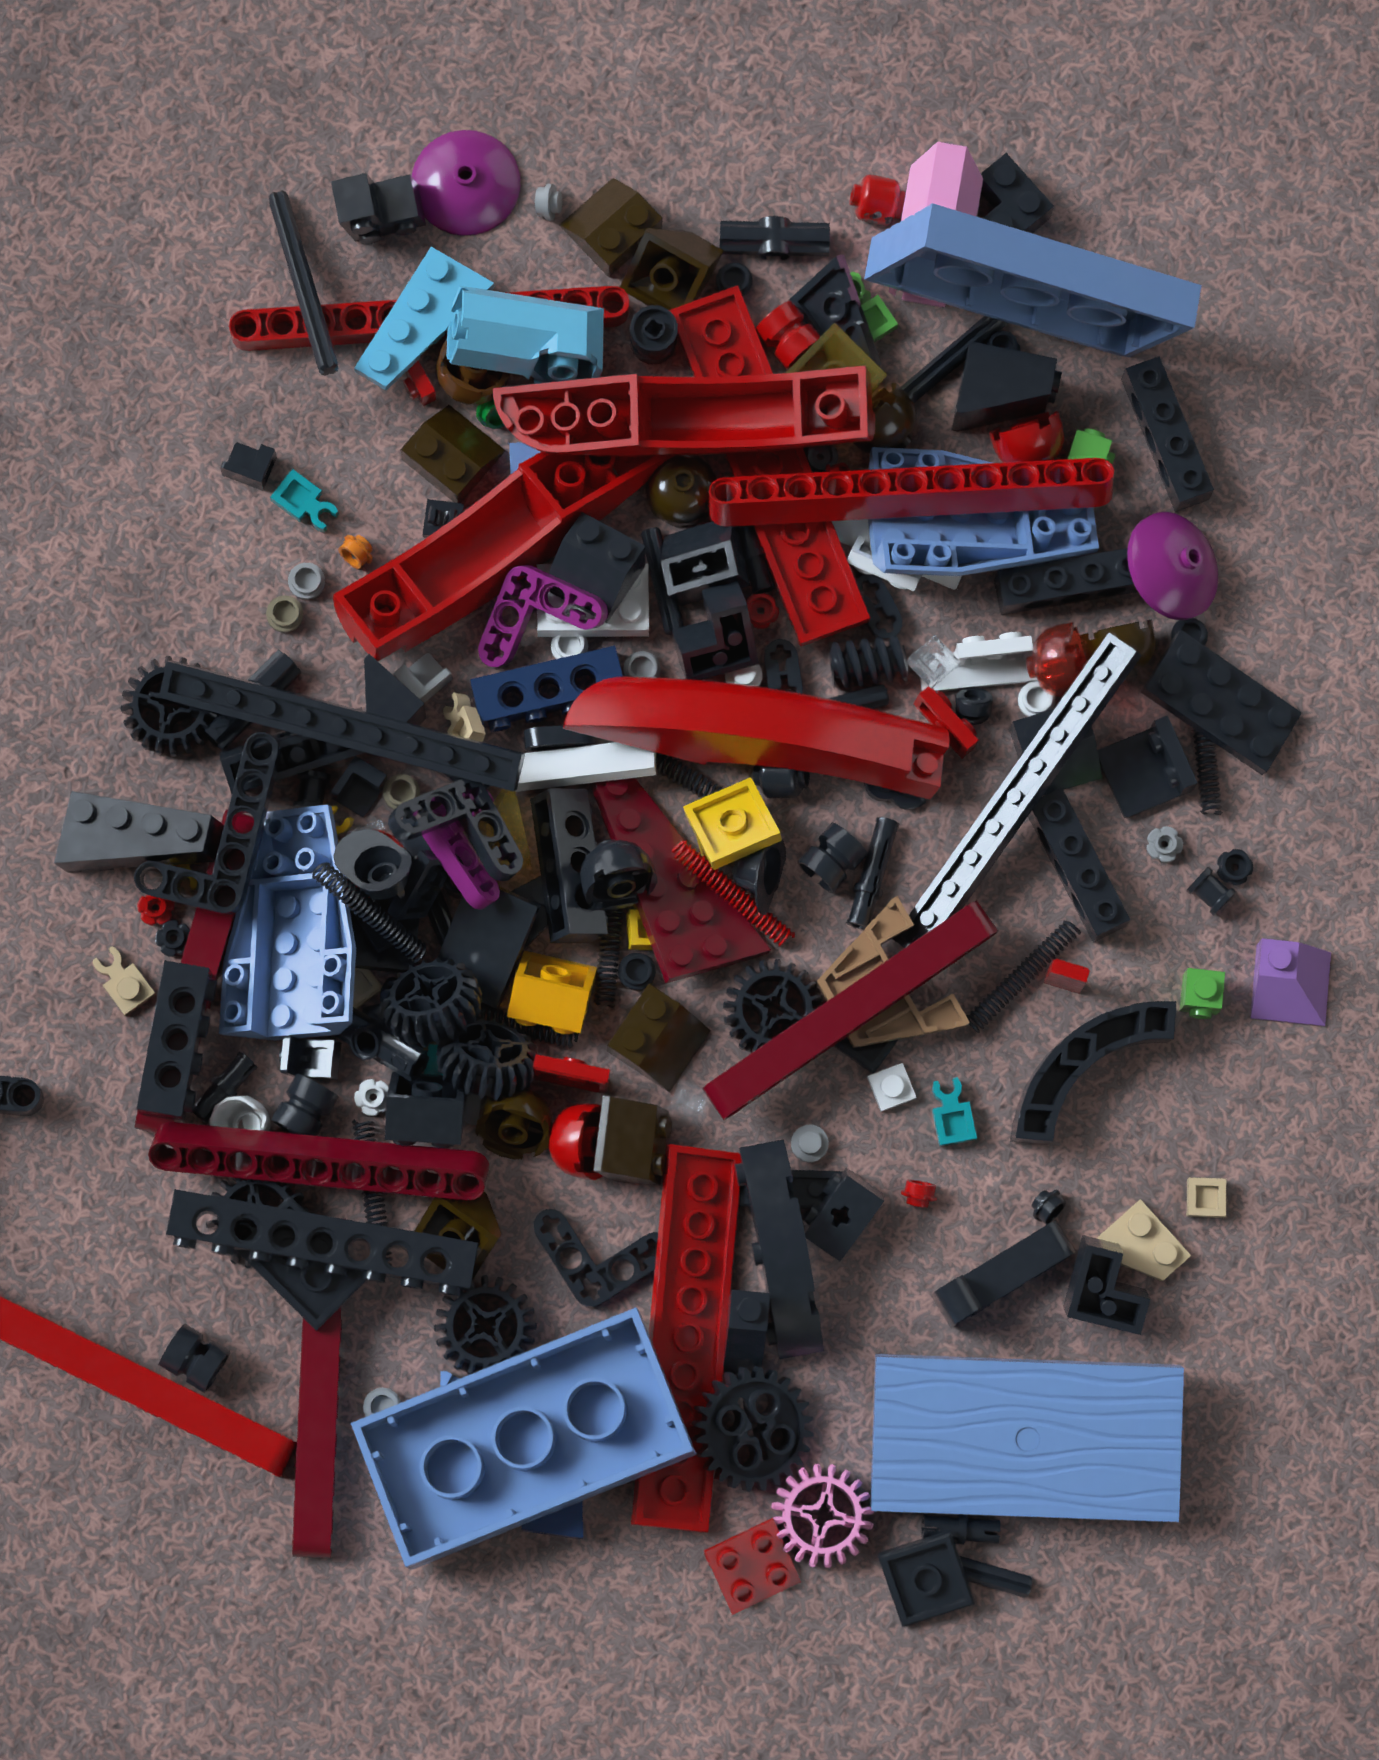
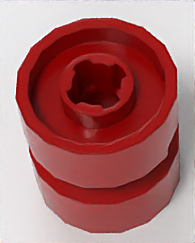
[756,301,824,371]

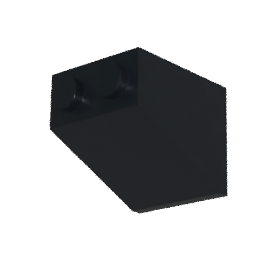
[951,341,1062,432]

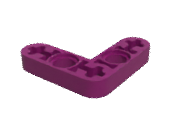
[478,565,608,667]
[422,789,500,910]

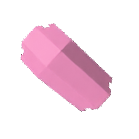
[889,142,983,307]

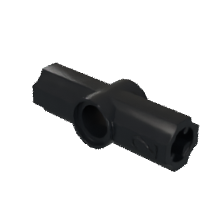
[719,216,830,260]
[200,649,301,751]
[334,1007,430,1081]

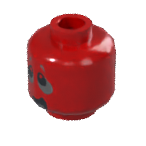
[849,174,905,226]

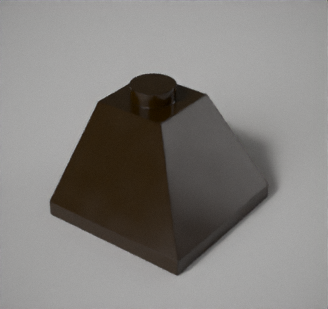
[620,228,724,310]
[414,1192,502,1280]

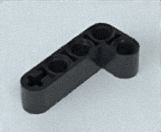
[931,1220,1076,1329]

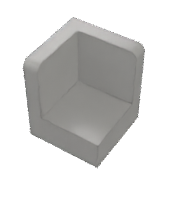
[393,653,452,703]

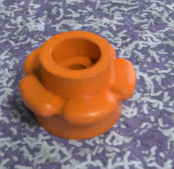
[339,535,373,569]

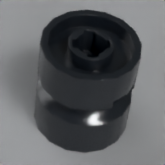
[630,305,678,364]
[797,822,868,894]
[271,1074,339,1136]
[159,1323,230,1393]

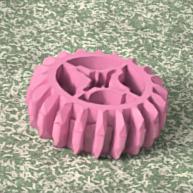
[771,1464,874,1568]

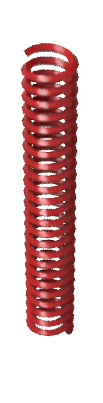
[672,840,795,947]

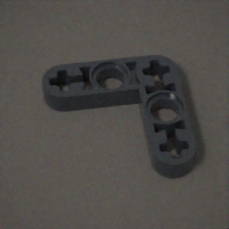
[388,778,523,882]
[534,1209,658,1308]

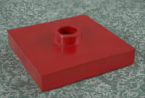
[533,1054,610,1094]

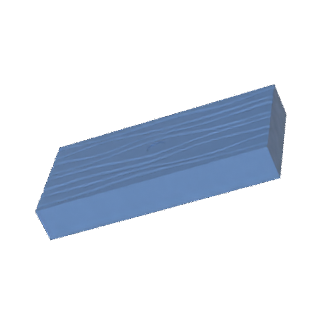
[864,203,1202,357]
[351,1307,696,1570]
[870,1354,1184,1522]

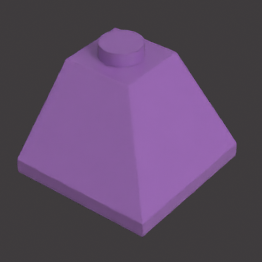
[1250,938,1331,1026]

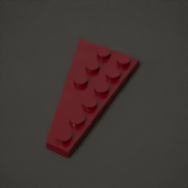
[590,778,771,984]

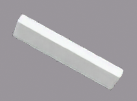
[509,742,656,792]

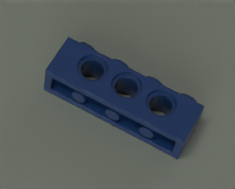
[470,646,623,732]

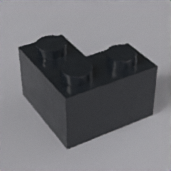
[981,153,1054,233]
[331,173,426,244]
[672,581,759,680]
[1063,1235,1151,1335]

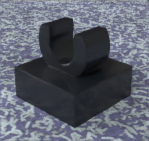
[422,499,464,538]

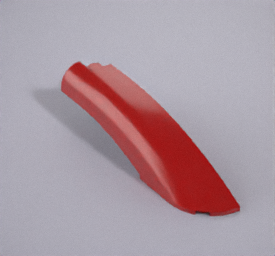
[493,366,875,456]
[333,452,675,661]
[563,676,949,799]

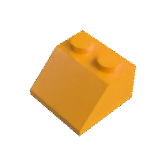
[507,951,597,1034]

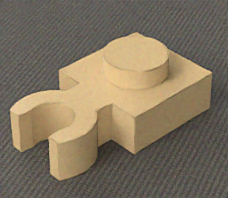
[443,692,486,742]
[93,946,156,1017]

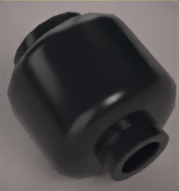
[753,765,810,798]

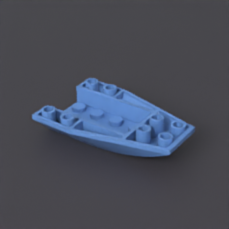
[868,447,1099,576]
[219,804,356,1040]

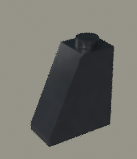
[723,1290,770,1375]

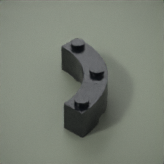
[1010,1001,1177,1145]
[734,1139,824,1360]

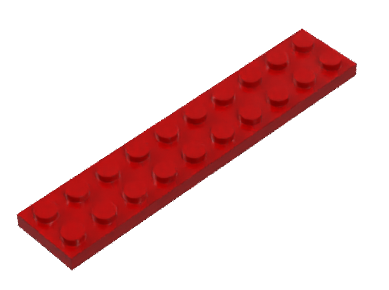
[669,285,870,647]
[631,1144,741,1533]

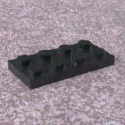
[1141,630,1302,775]

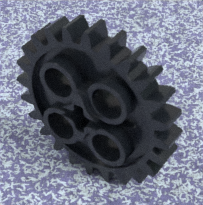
[691,1366,814,1492]

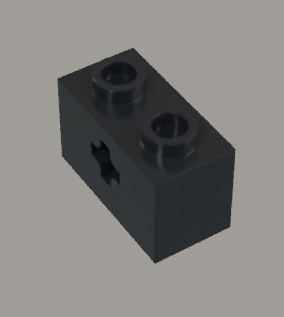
[802,1168,884,1262]

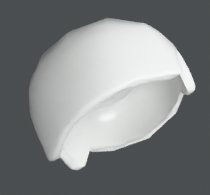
[210,1096,271,1153]

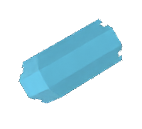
[446,286,604,384]

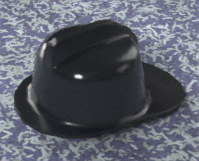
[333,829,412,900]
[732,840,786,915]

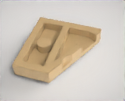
[1097,1199,1191,1281]

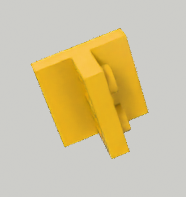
[683,777,782,870]

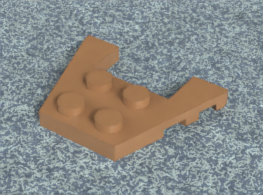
[816,896,970,1048]

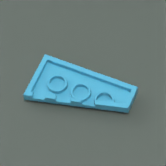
[354,247,494,391]

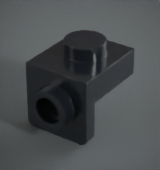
[279,1036,342,1080]

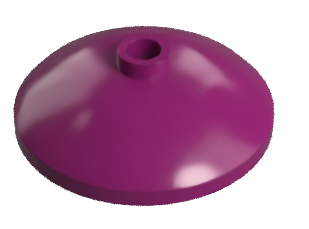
[412,130,521,236]
[1127,512,1218,620]

